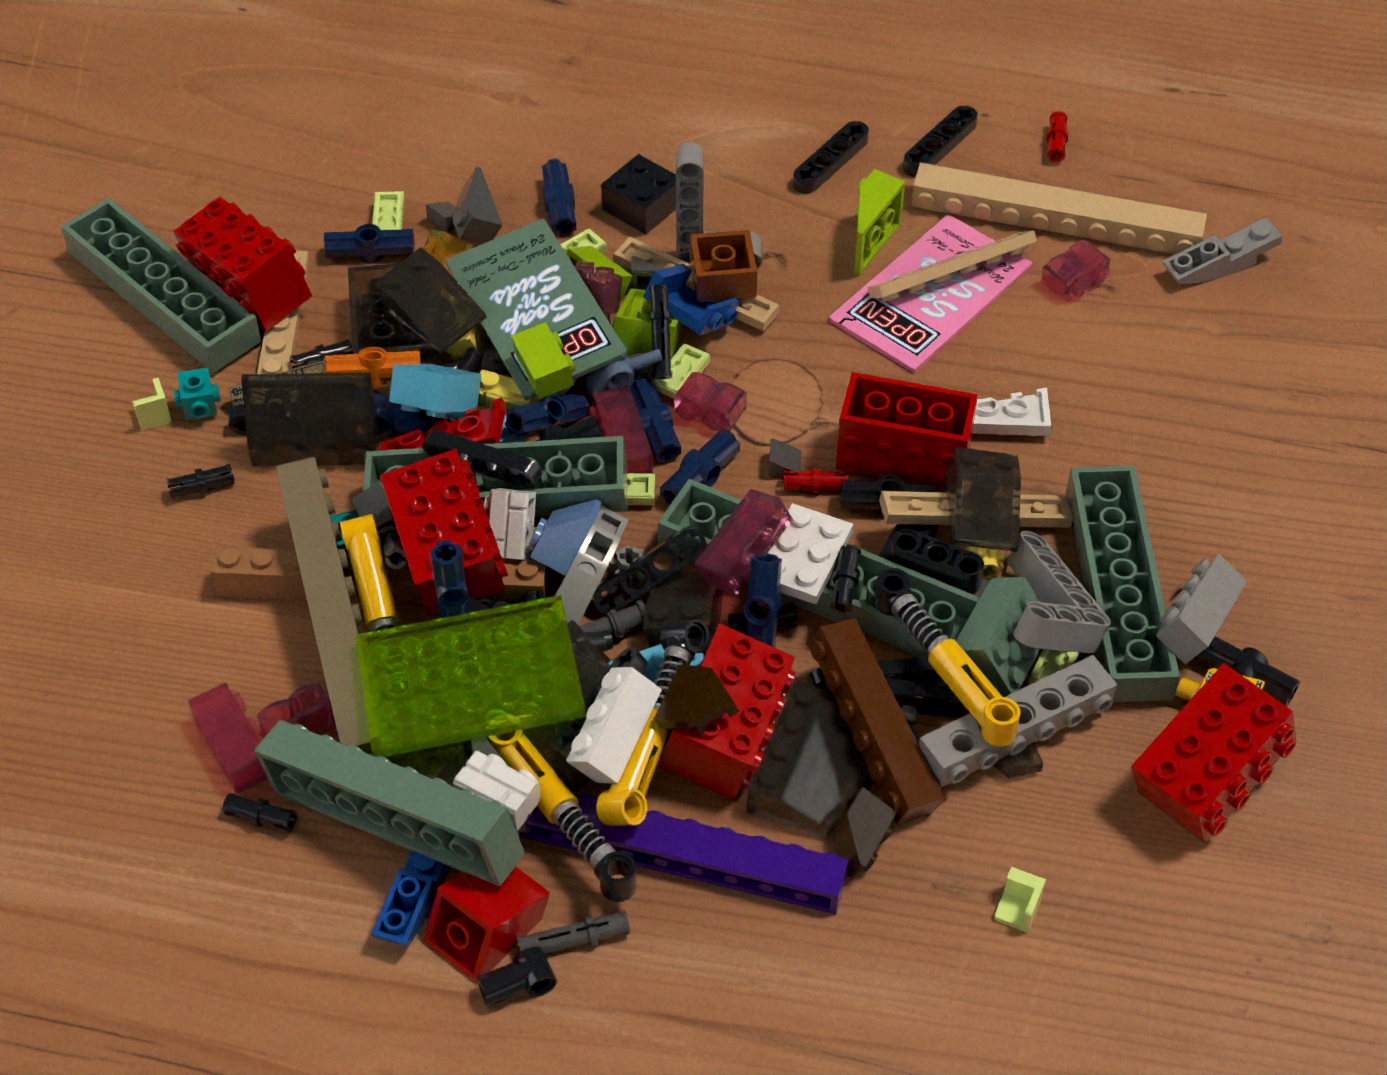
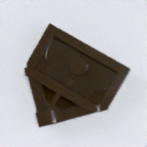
[654,665,739,735]

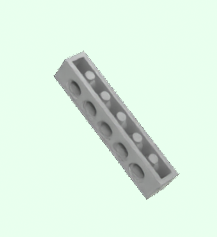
[919,655,1118,788]

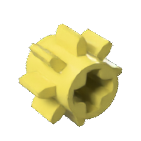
[966,539,1005,580]

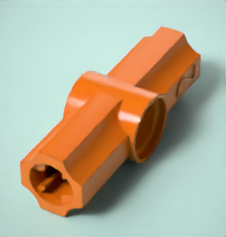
[325,347,421,388]

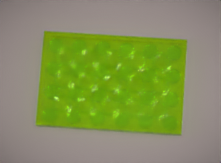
[355,595,586,757]

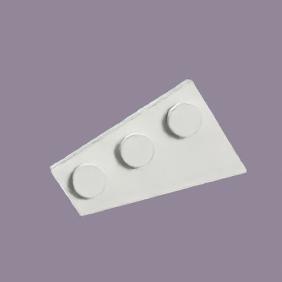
[973,387,1051,436]

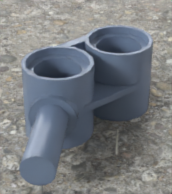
[585,349,663,412]

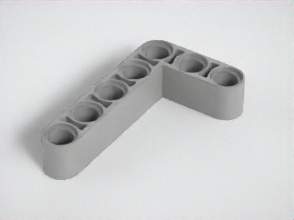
[676,142,762,269]
[1007,531,1111,653]

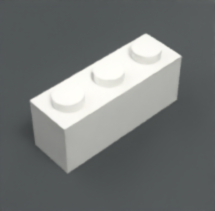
[566,667,662,784]

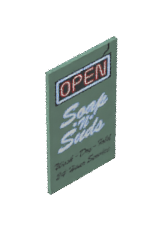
[445,218,628,401]

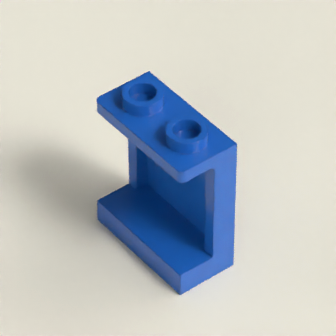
[643,264,740,335]

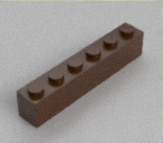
[809,618,945,824]

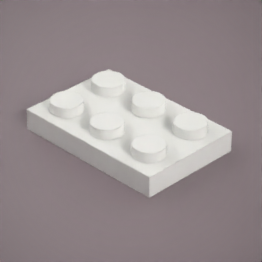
[766,503,854,604]

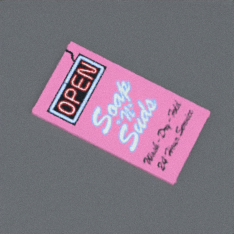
[828,214,1033,373]

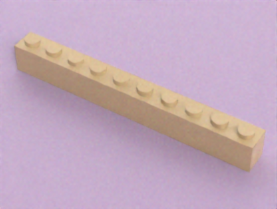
[911,163,1207,254]

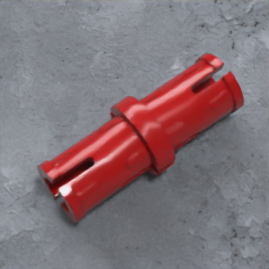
[1046,111,1069,162]
[783,468,848,494]

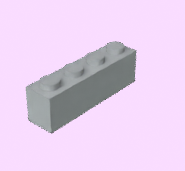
[1156,554,1247,664]

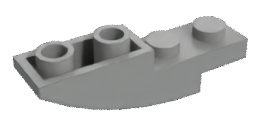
[1163,217,1282,284]
[546,505,629,629]

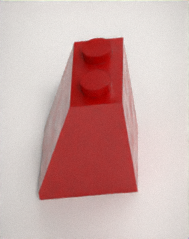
[423,866,550,983]

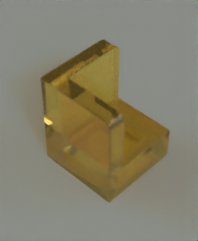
[420,230,472,266]

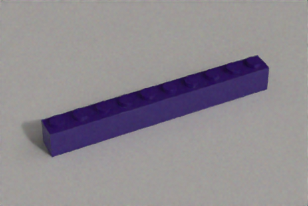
[518,793,848,915]

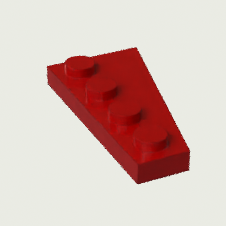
[379,397,506,451]

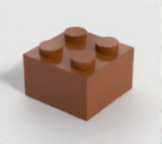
[690,230,757,302]

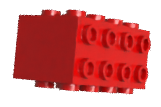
[173,196,312,332]
[836,372,978,492]
[380,449,508,617]
[657,623,796,800]
[1131,663,1297,843]

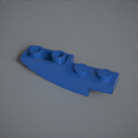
[371,851,451,947]

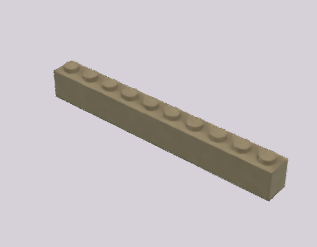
[276,457,391,757]

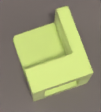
[132,378,172,431]
[994,866,1046,933]

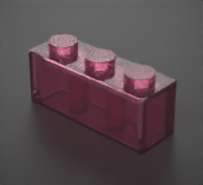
[589,386,653,474]
[694,489,793,594]
[188,683,268,794]

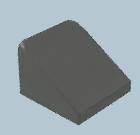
[426,202,456,233]
[631,256,661,290]
[769,439,801,477]
[351,483,394,528]

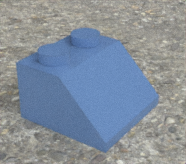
[529,499,602,575]

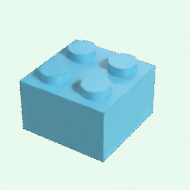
[389,364,481,418]

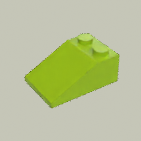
[854,169,905,276]
[614,288,683,359]

